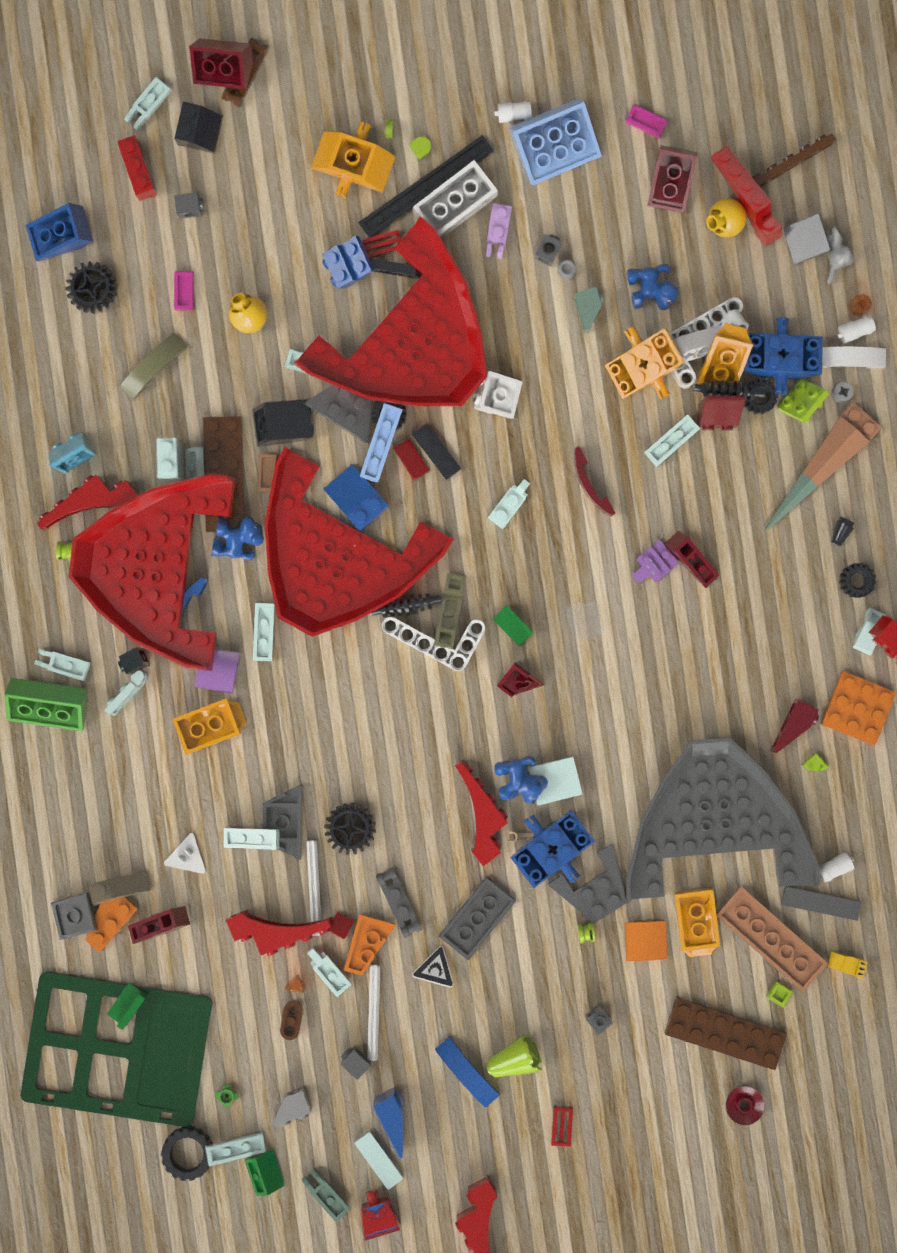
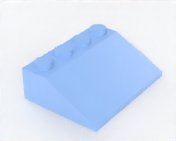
[509,98,602,185]

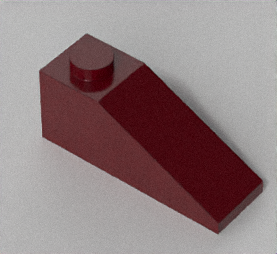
[664,531,719,588]
[770,699,819,754]
[128,906,190,944]

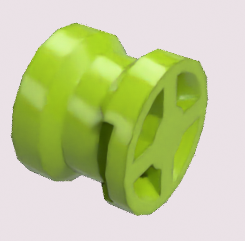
[56,541,73,561]
[577,922,595,943]

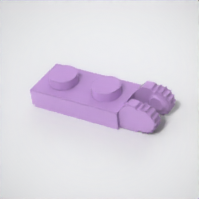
[486,203,512,259]

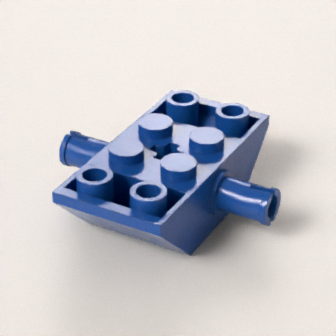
[744,317,823,395]
[510,810,595,888]

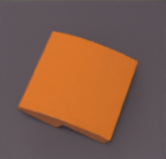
[624,920,667,961]

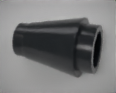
[831,517,855,546]

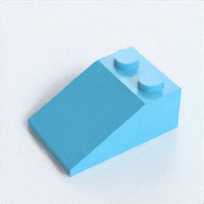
[48,433,97,474]

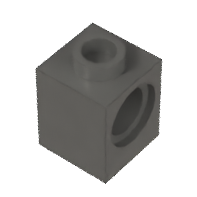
[174,192,204,219]
[534,234,562,267]
[585,1004,613,1035]
[341,1046,371,1080]

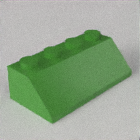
[4,678,88,732]

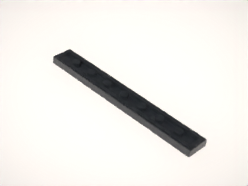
[358,135,494,238]

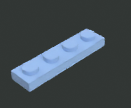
[360,403,402,483]

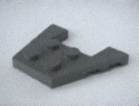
[548,844,627,923]

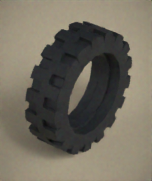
[161,1126,213,1181]

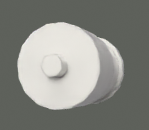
[494,101,532,123]
[837,315,876,344]
[819,852,855,883]

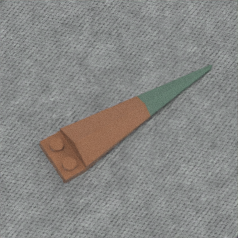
[765,402,882,530]

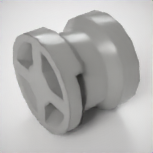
[831,382,854,403]

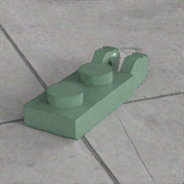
[302,1168,351,1222]

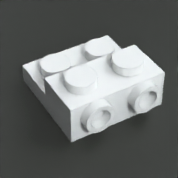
[472,371,522,419]

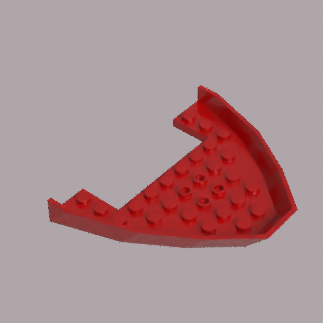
[294,216,487,406]
[265,447,454,637]
[68,474,236,671]

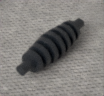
[693,380,765,401]
[372,593,442,617]

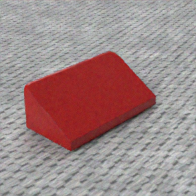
[393,439,430,481]

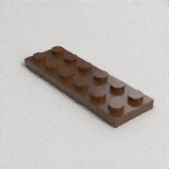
[203,416,244,532]
[664,997,787,1070]

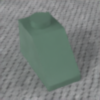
[573,287,604,333]

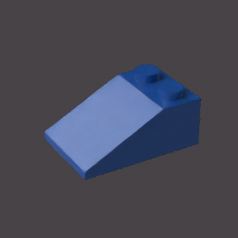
[26,203,93,261]
[323,464,389,532]
[373,1087,405,1159]

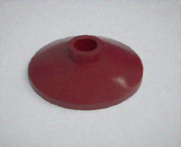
[726,1086,764,1125]

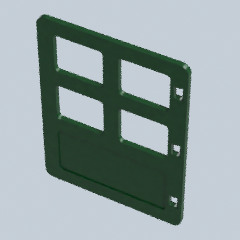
[20,972,212,1127]

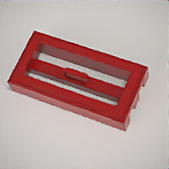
[362,229,401,258]
[551,1105,573,1147]

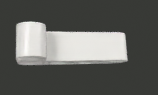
[674,309,749,362]

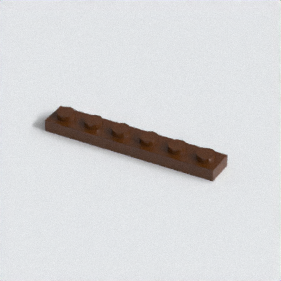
[731,133,836,201]

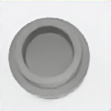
[557,260,576,279]

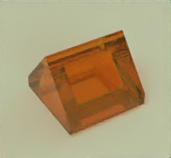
[285,974,306,993]

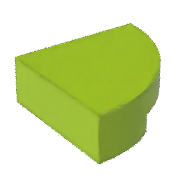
[385,119,395,139]
[801,752,829,771]

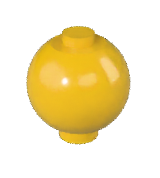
[707,198,747,238]
[229,293,267,333]

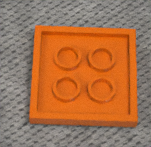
[821,671,896,746]

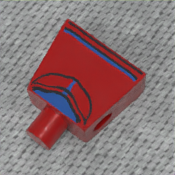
[361,1189,401,1241]

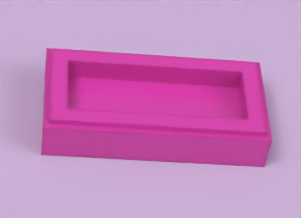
[625,104,668,139]
[174,271,194,311]

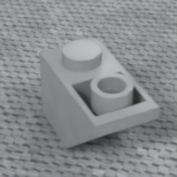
[273,1087,312,1127]

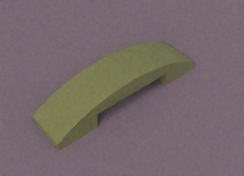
[120,333,187,400]
[434,573,466,649]

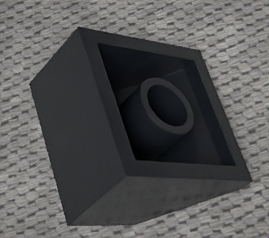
[174,102,223,154]

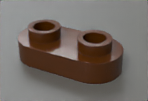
[280,1000,303,1040]

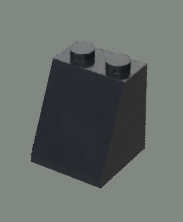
[252,399,314,447]

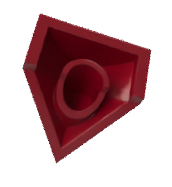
[497,662,544,698]

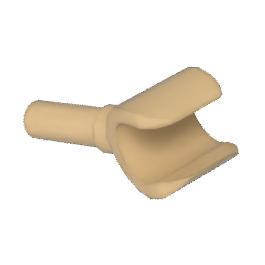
[507,830,534,843]

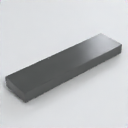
[781,886,861,921]

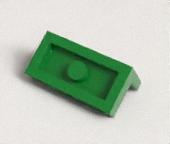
[493,605,533,646]
[107,983,148,1031]
[244,1150,285,1196]

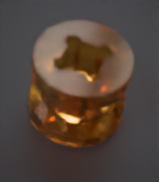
[849,294,872,316]

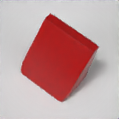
[329,912,354,939]

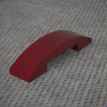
[574,446,616,517]

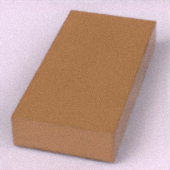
[257,453,278,492]

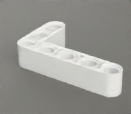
[669,297,743,389]
[382,617,485,671]

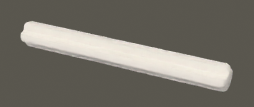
[307,840,321,936]
[367,964,380,1061]

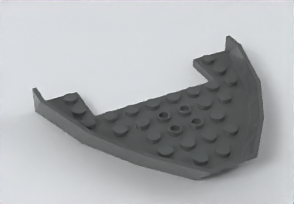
[625,737,821,902]

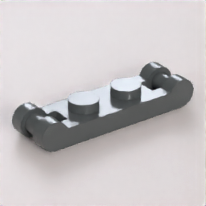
[376,867,422,938]

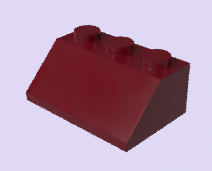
[189,38,253,90]

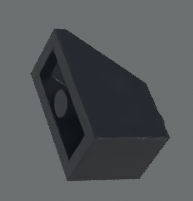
[118,647,150,674]

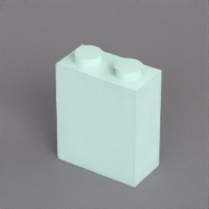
[157,438,184,482]
[527,756,582,805]

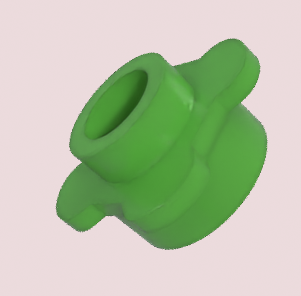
[215,1084,239,1107]

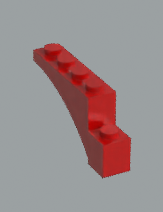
[711,145,782,247]
[36,475,139,531]
[455,761,508,866]
[226,910,334,956]
[455,1176,498,1253]

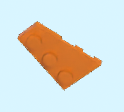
[85,897,138,953]
[344,914,396,975]

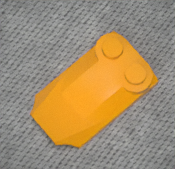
[696,323,753,387]
[172,698,247,755]
[674,888,720,957]

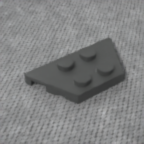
[304,385,372,443]
[263,785,302,860]

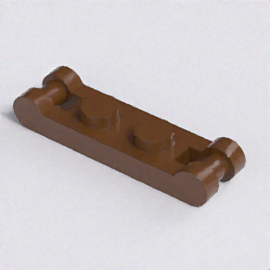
[222,38,269,107]

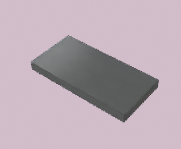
[438,876,516,961]

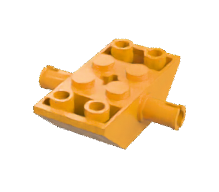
[311,122,396,199]
[605,326,684,400]

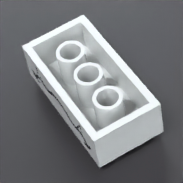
[413,160,498,239]

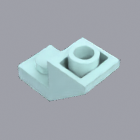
[853,607,887,655]

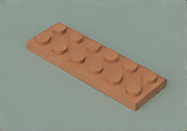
[716,886,828,992]

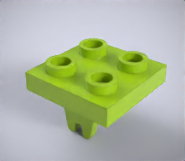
[777,379,829,423]

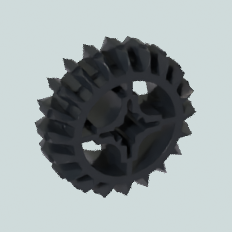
[65,261,118,314]
[324,803,376,855]

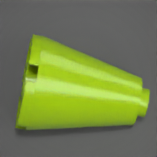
[486,1034,542,1077]

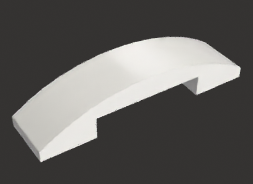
[822,347,886,368]

